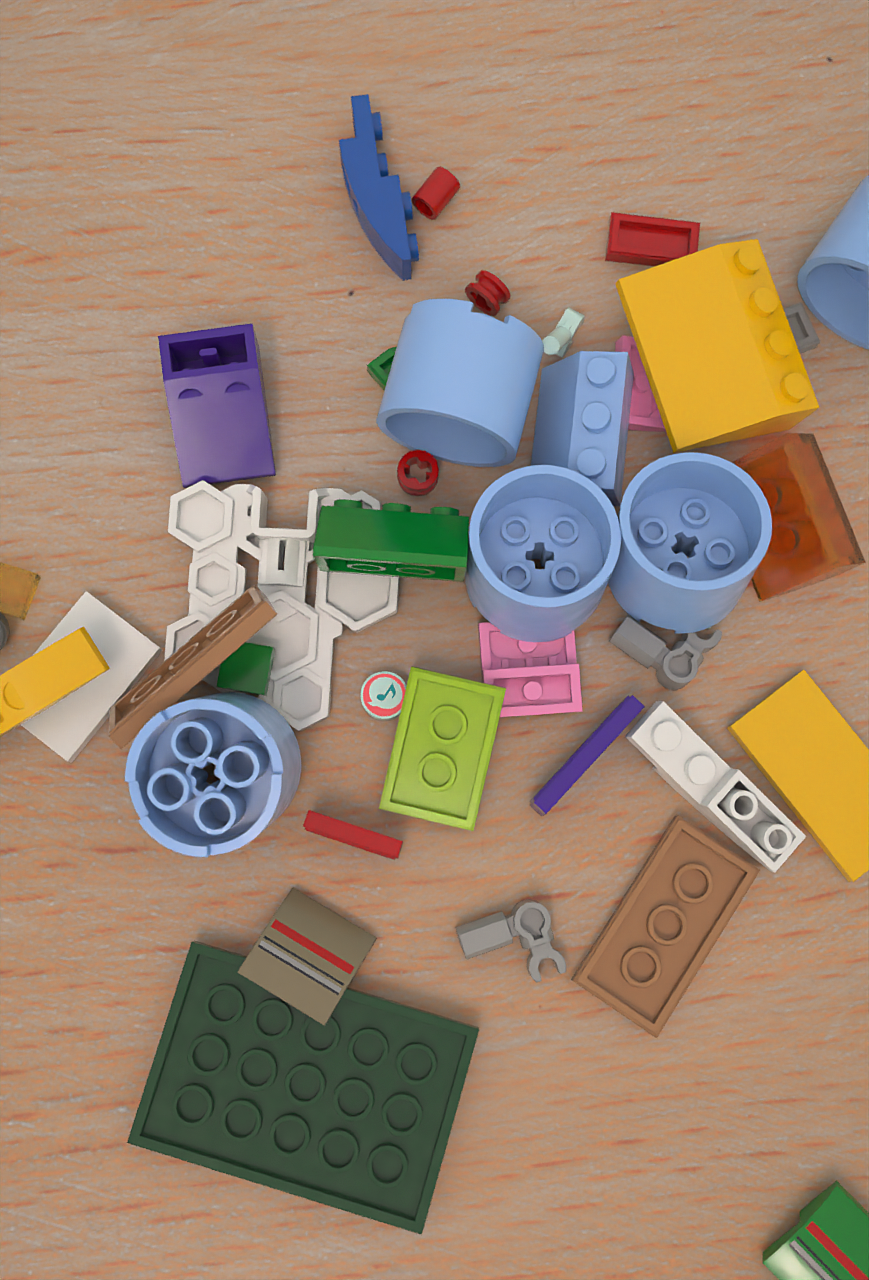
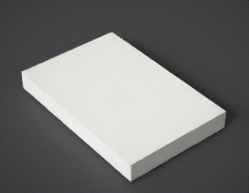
[21,591,163,763]

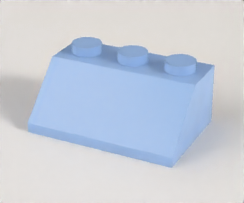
[531,351,634,506]

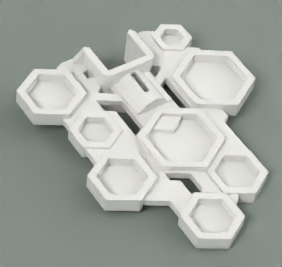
[164,480,400,731]

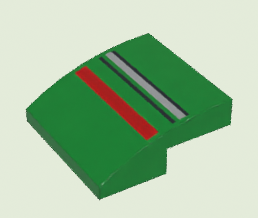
[763,1180,869,1280]

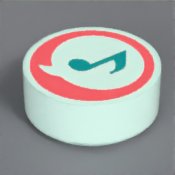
[361,671,406,721]

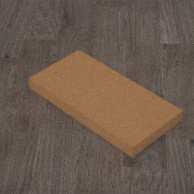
[109,585,277,749]
[571,815,760,1038]

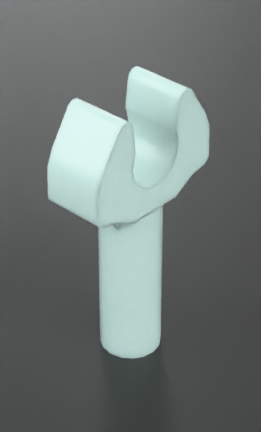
[542,307,585,357]

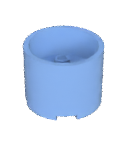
[797,175,869,350]
[376,299,544,467]
[608,452,772,634]
[465,465,621,642]
[125,692,301,857]

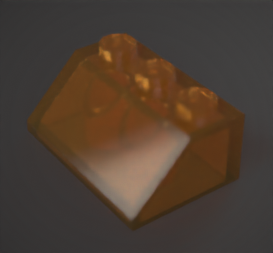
[731,433,866,602]

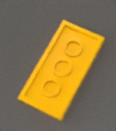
[727,670,869,882]

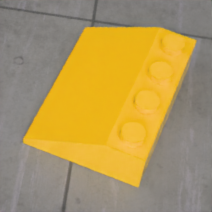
[615,239,820,453]

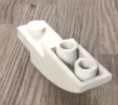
[625,701,806,873]

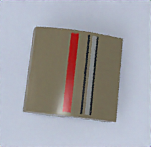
[238,888,377,1026]

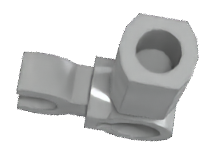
[609,615,722,690]
[455,899,566,983]

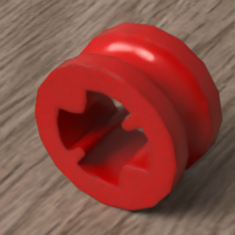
[465,270,511,316]
[397,450,439,497]

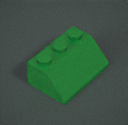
[313,499,469,582]

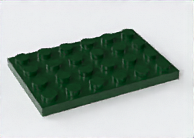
[127,941,479,1235]

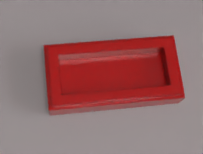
[605,212,700,267]
[303,810,403,860]

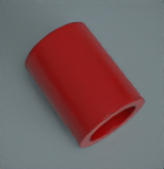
[411,167,460,220]

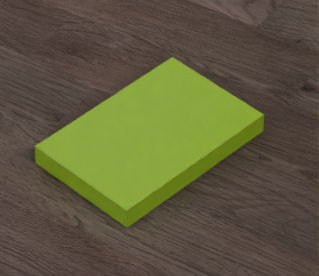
[379,666,506,831]

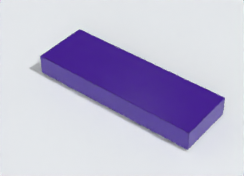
[529,695,645,816]

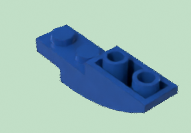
[339,94,419,280]

